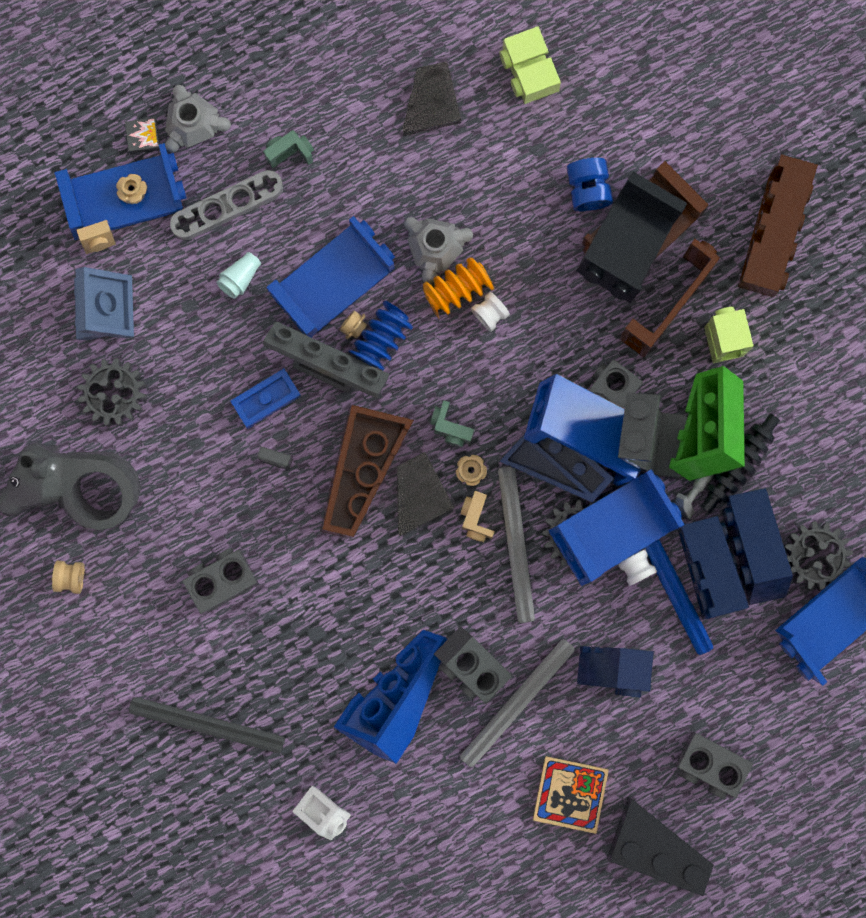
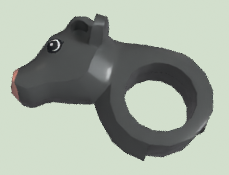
[0,442,141,533]

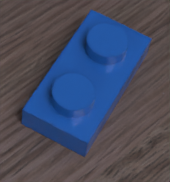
[231,368,301,429]

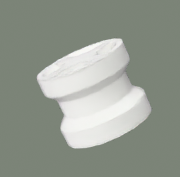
[471,292,510,332]
[617,549,657,586]

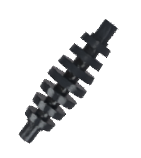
[700,414,780,514]

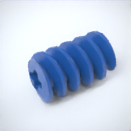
[348,301,413,371]

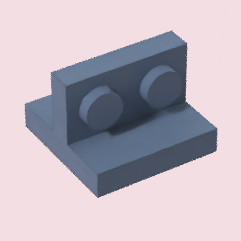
[74,267,134,340]

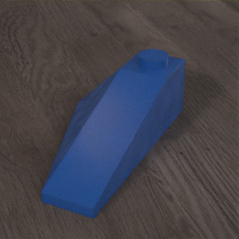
[334,630,448,764]

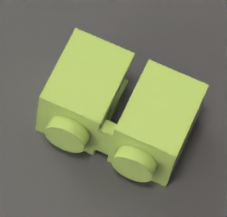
[499,26,561,104]
[704,307,753,363]

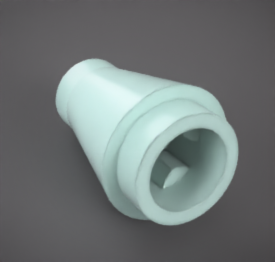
[216,252,261,299]

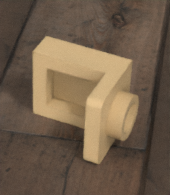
[77,220,116,254]
[460,491,495,543]

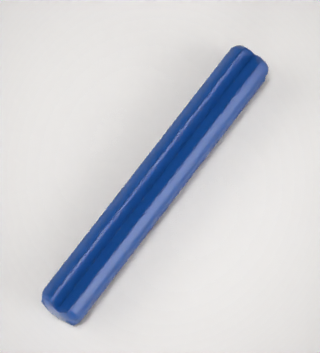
[644,539,713,655]

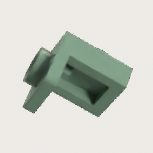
[263,130,314,169]
[430,400,474,448]

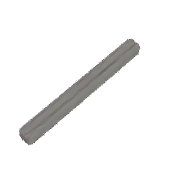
[498,466,535,623]
[460,639,575,767]

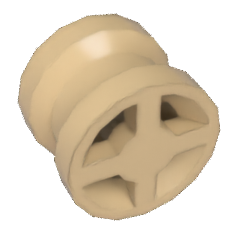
[52,560,85,594]

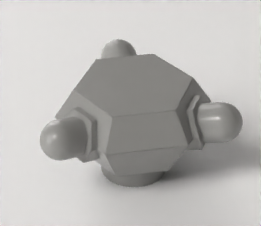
[165,85,231,153]
[404,217,473,284]

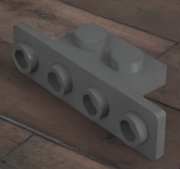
[263,322,389,398]

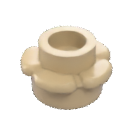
[116,174,147,204]
[339,310,367,339]
[456,455,487,486]

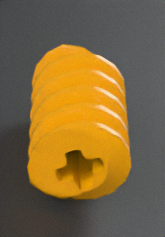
[423,257,494,319]

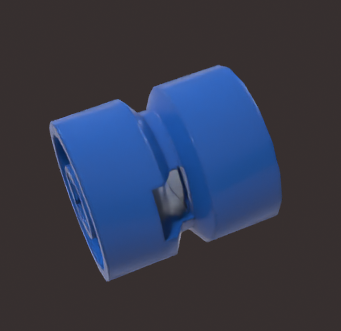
[567,158,613,212]

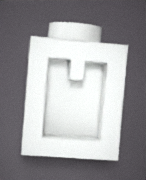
[292,786,351,840]

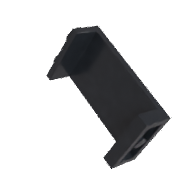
[576,171,687,303]

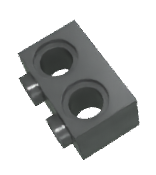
[583,359,643,408]
[182,548,259,615]
[434,626,512,704]
[674,732,754,800]

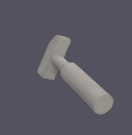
[676,475,713,520]

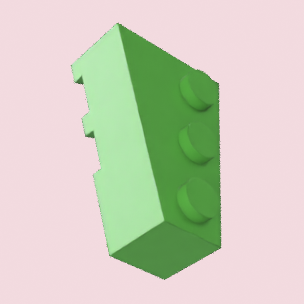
[669,366,745,481]

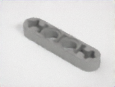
[170,170,283,240]

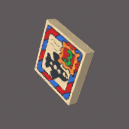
[532,756,609,834]

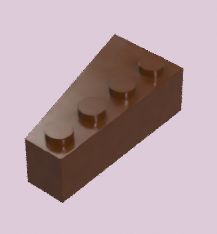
[738,154,818,298]
[320,405,414,539]

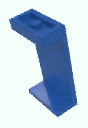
[55,143,187,240]
[266,216,395,338]
[524,374,641,486]
[548,469,685,586]
[775,556,866,686]

